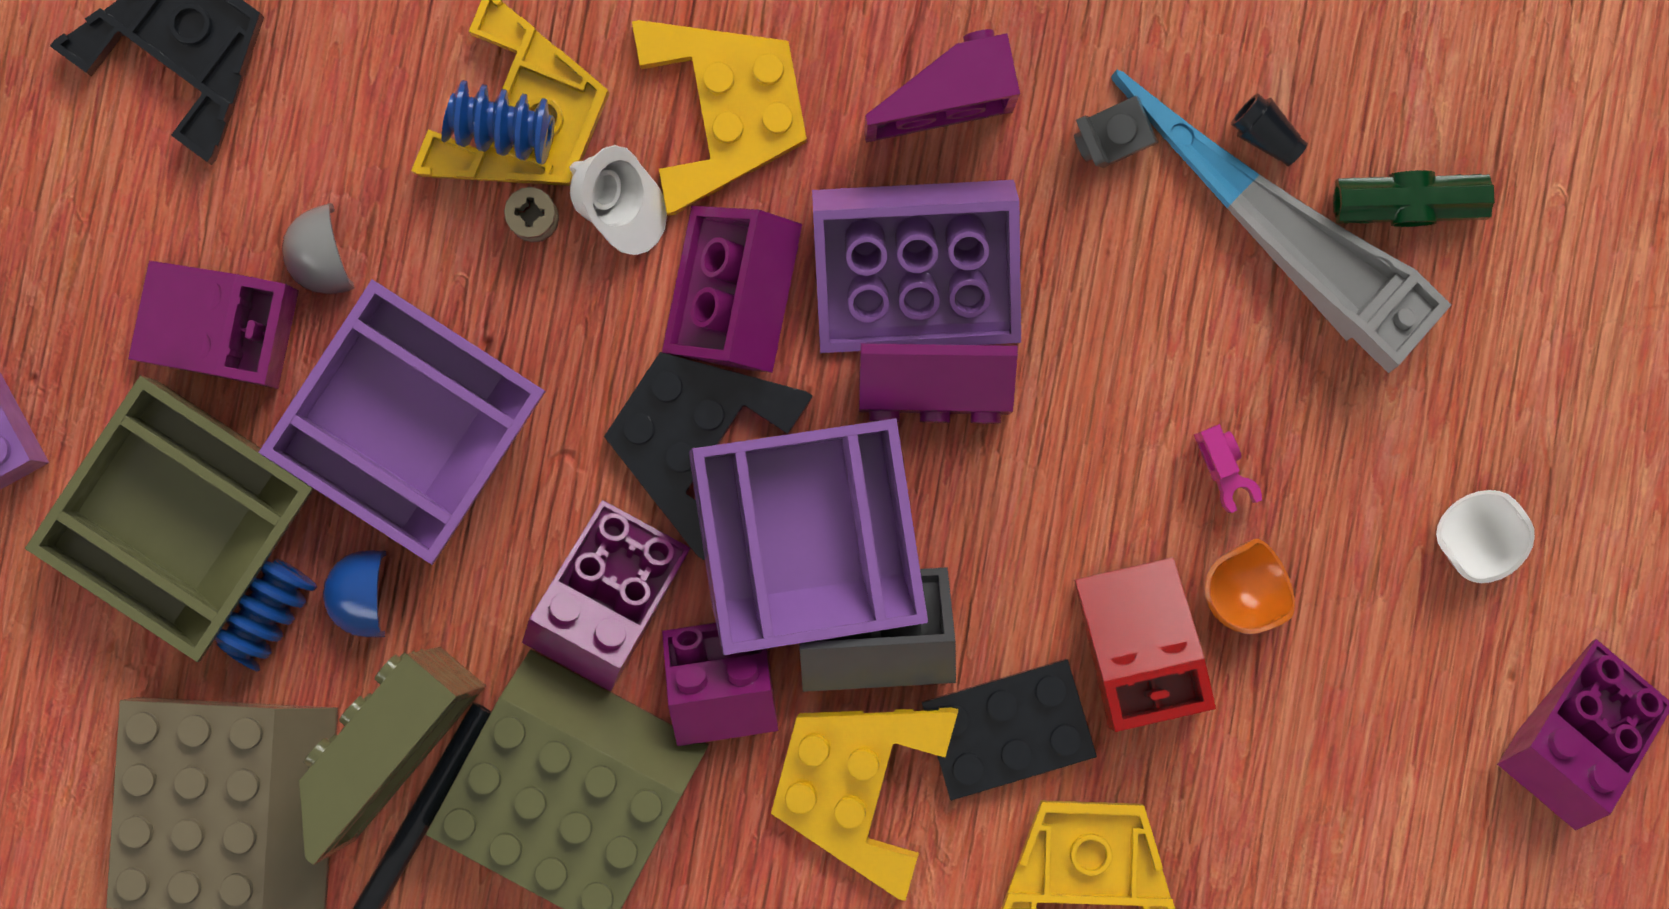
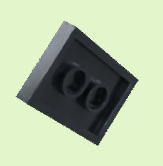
[921,659,1097,801]

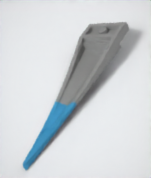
[1111,70,1451,373]

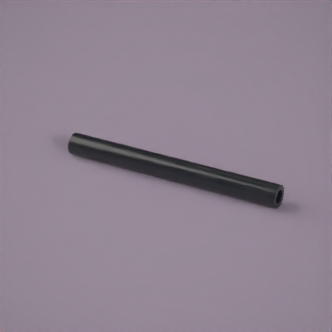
[352,702,492,909]

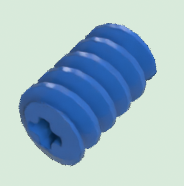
[441,80,555,165]
[215,559,317,672]

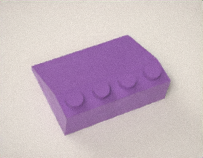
[812,180,1021,353]

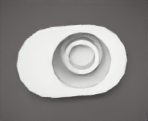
[569,145,667,255]

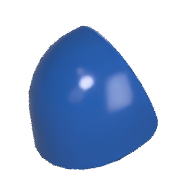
[323,550,386,637]

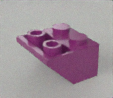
[662,623,779,746]

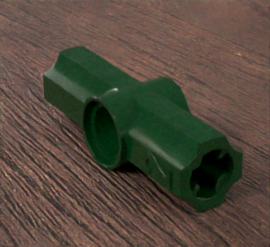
[1333,170,1495,227]

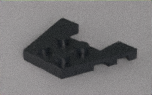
[50,0,264,165]
[604,352,813,560]

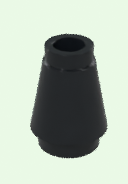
[1231,94,1308,166]

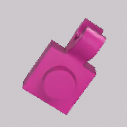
[1194,424,1262,513]

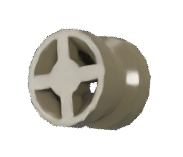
[504,187,559,243]

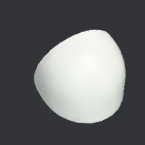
[1436,490,1535,583]

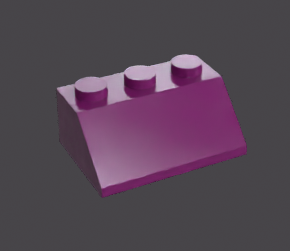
[662,206,802,373]
[859,343,1018,424]

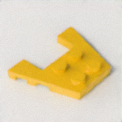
[411,0,610,186]
[632,20,807,216]
[771,707,959,901]
[1001,800,1175,909]

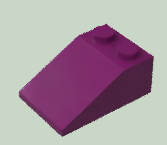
[864,29,1020,143]

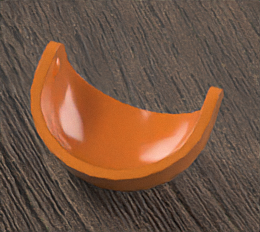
[1205,539,1295,634]

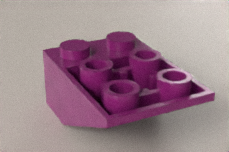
[128,260,299,389]
[522,500,691,691]
[1497,639,1669,831]

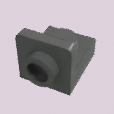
[1074,96,1158,168]

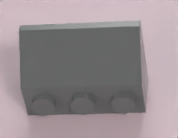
[799,567,956,692]

